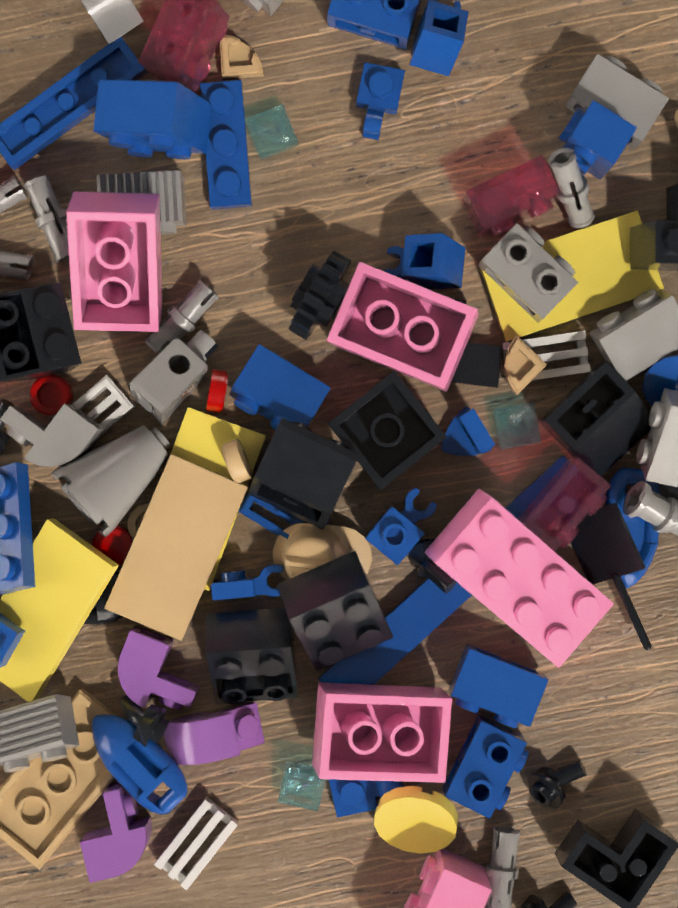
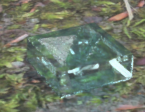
[245,104,299,160]
[492,402,542,450]
[278,761,326,811]

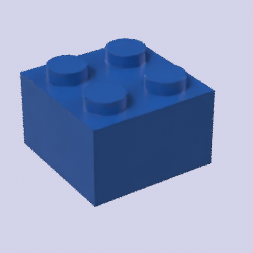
[93,80,212,160]

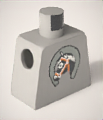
[129,330,218,424]

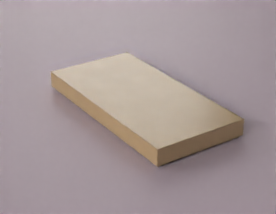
[104,454,248,641]
[0,688,117,870]

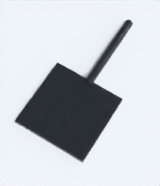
[561,502,652,651]

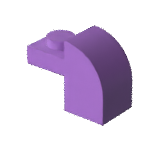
[118,626,200,710]
[164,702,265,765]
[80,782,152,883]

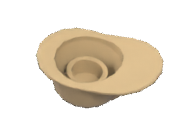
[273,523,372,580]

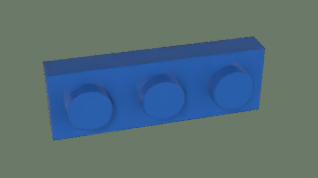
[200,80,252,210]
[0,462,35,594]

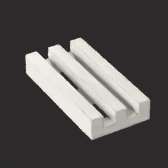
[501,331,591,384]
[47,375,136,436]
[154,796,239,890]

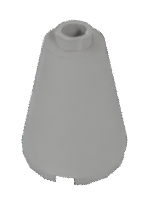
[51,426,170,537]

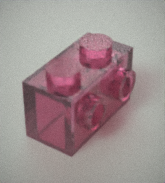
[138,0,230,92]
[462,155,561,237]
[517,457,611,551]

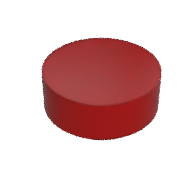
[206,369,229,412]
[29,375,73,416]
[92,525,134,566]

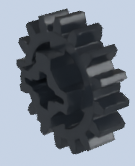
[289,250,351,340]

